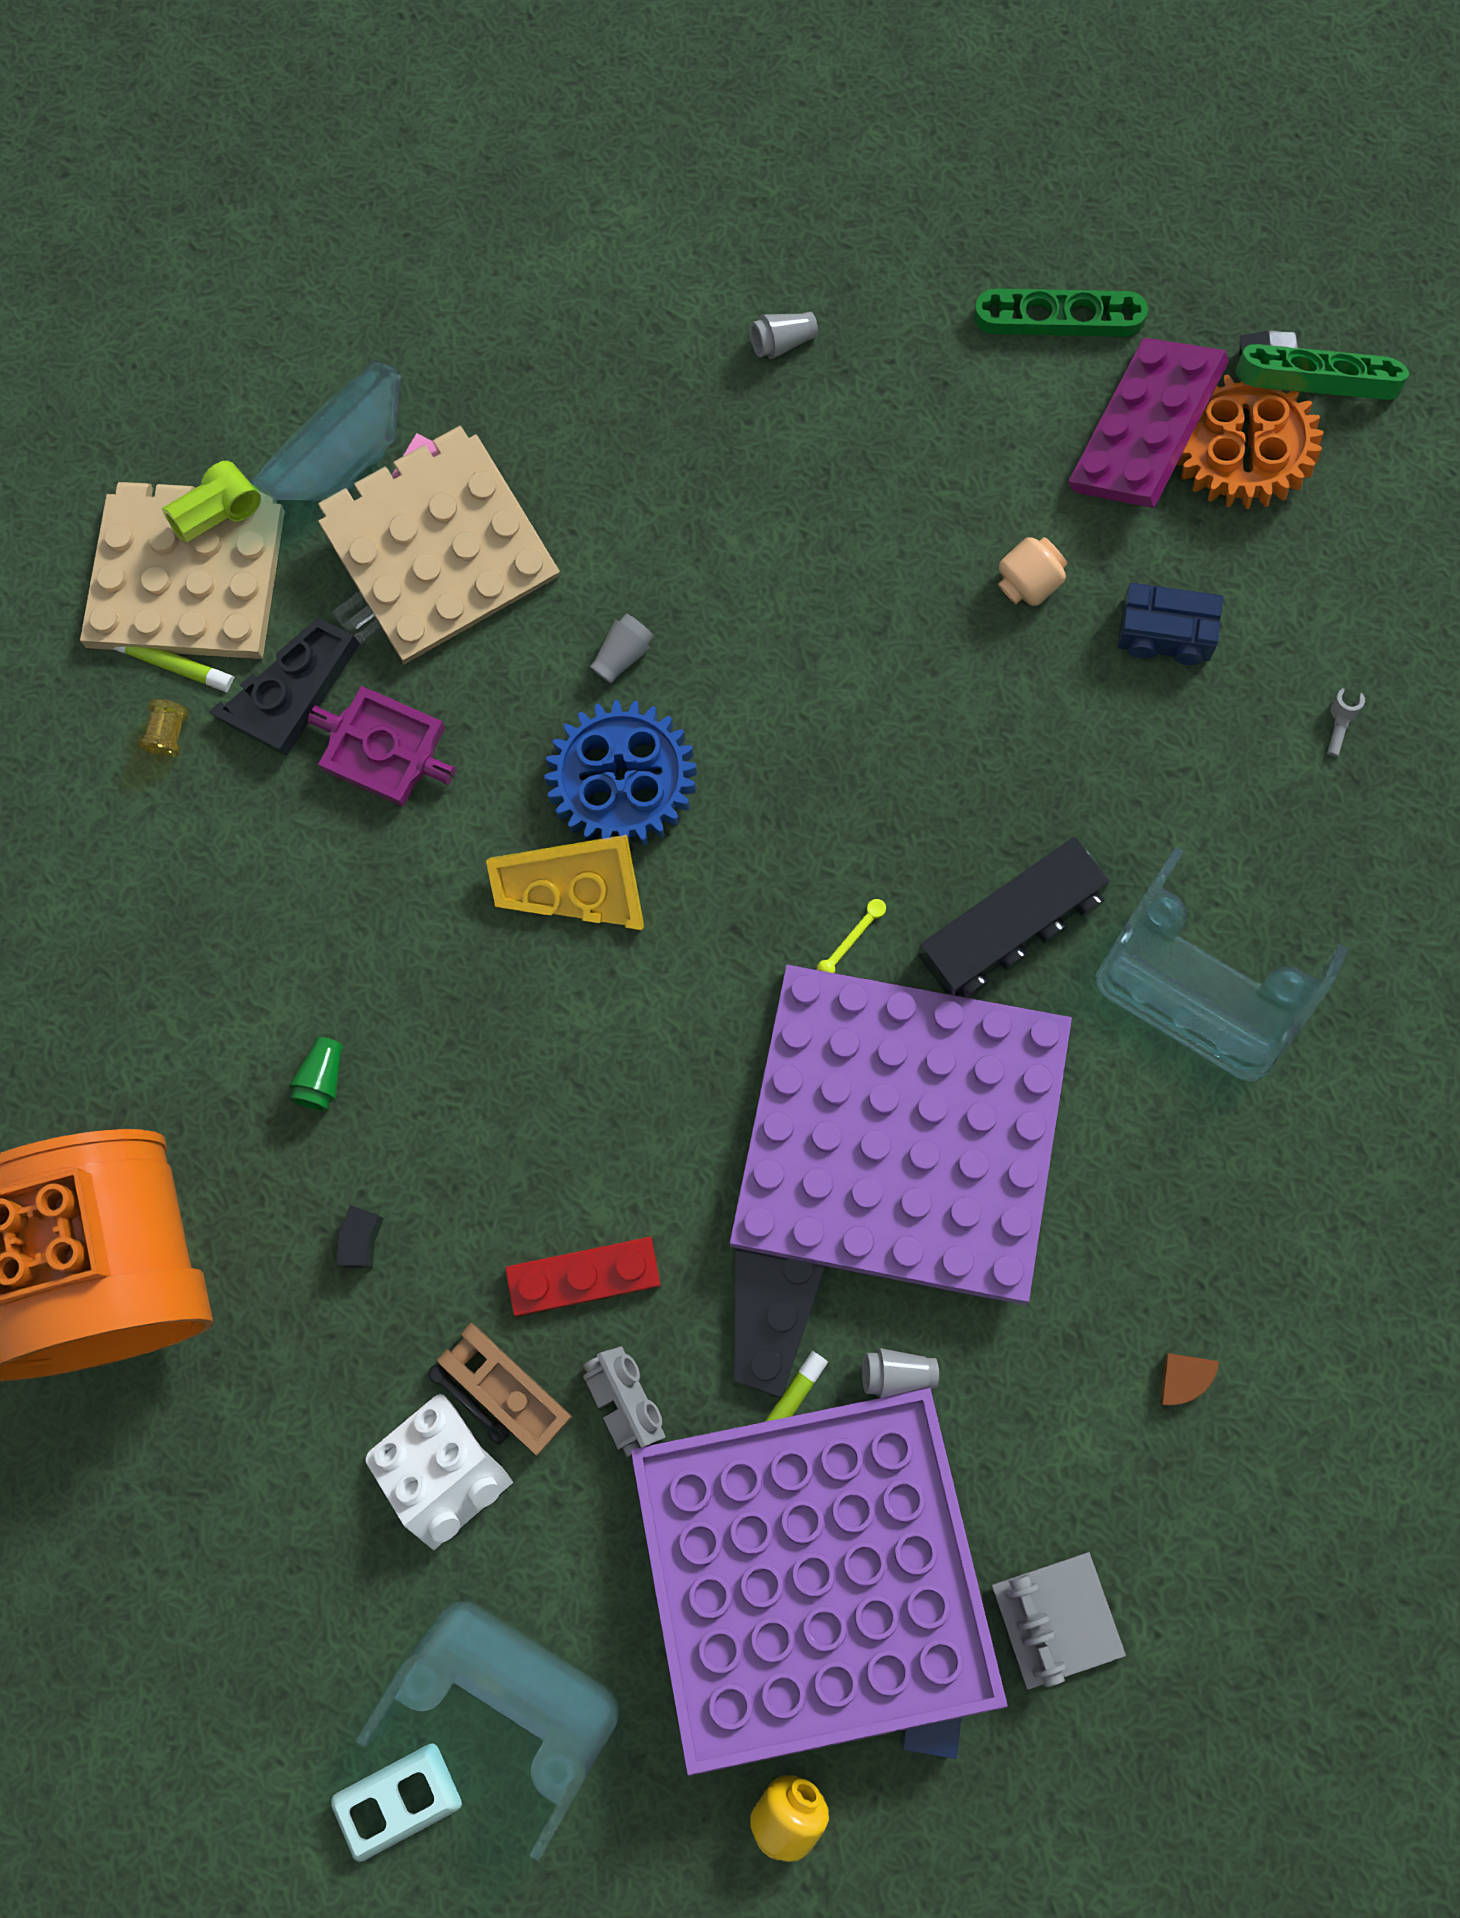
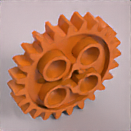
[1176,374,1323,509]

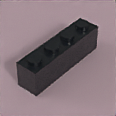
[917,836,1110,998]

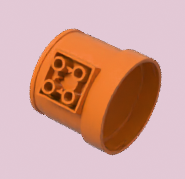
[0,1129,214,1381]

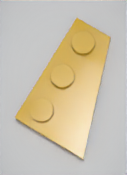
[486,835,644,930]

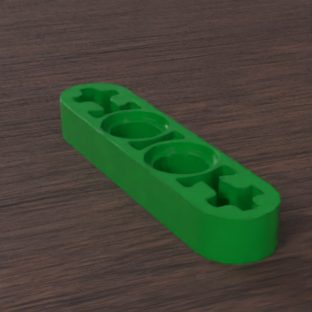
[974,289,1148,337]
[1235,344,1409,400]

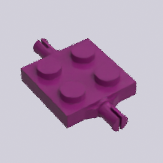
[308,686,456,807]

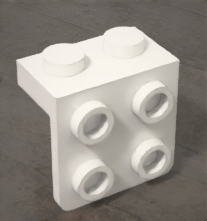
[366,1394,513,1550]

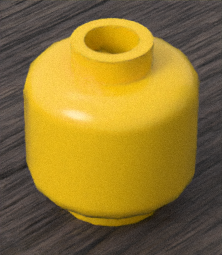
[750,1775,829,1862]

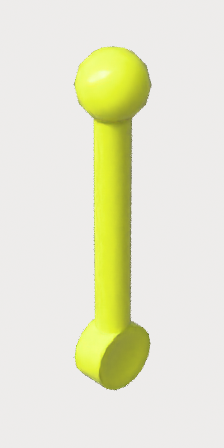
[816,899,886,973]

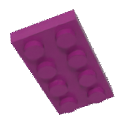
[1068,338,1229,508]

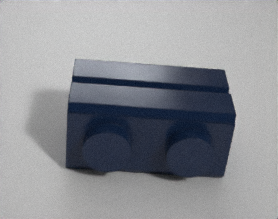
[1117,582,1223,665]

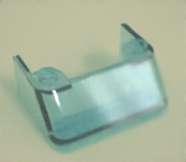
[1096,847,1348,1081]
[356,1601,620,1861]

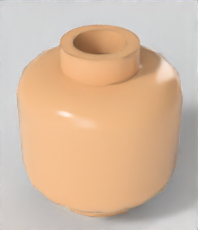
[998,537,1068,606]

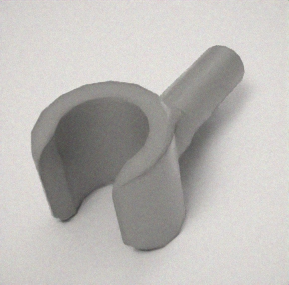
[1327,688,1365,757]

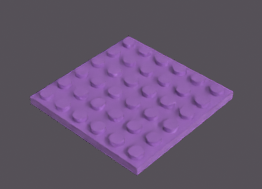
[730,965,1072,1305]
[631,1388,1007,1776]

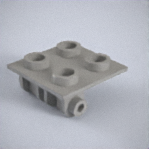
[992,1552,1126,1690]

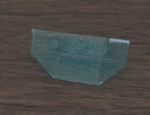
[250,360,401,501]

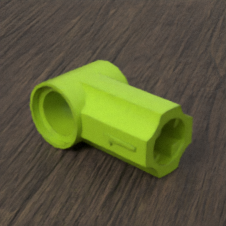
[162,461,261,543]

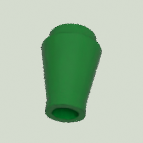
[289,1036,343,1112]

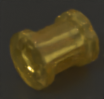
[138,699,190,757]

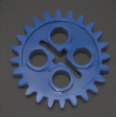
[545,700,697,846]

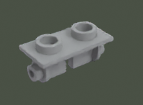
[583,1346,666,1457]

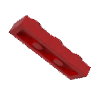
[506,1237,661,1317]

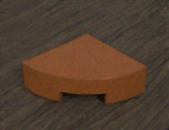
[1160,1353,1219,1406]

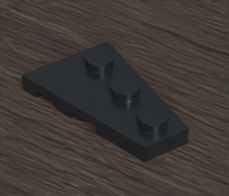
[209,618,360,756]
[734,1248,825,1398]

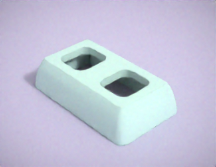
[331,1744,462,1862]

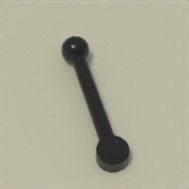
[428,1364,509,1444]

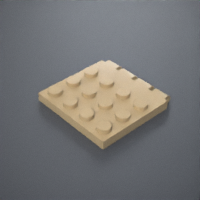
[318,426,560,664]
[80,482,285,659]

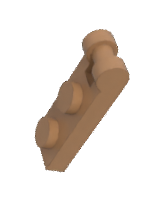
[437,1322,573,1456]

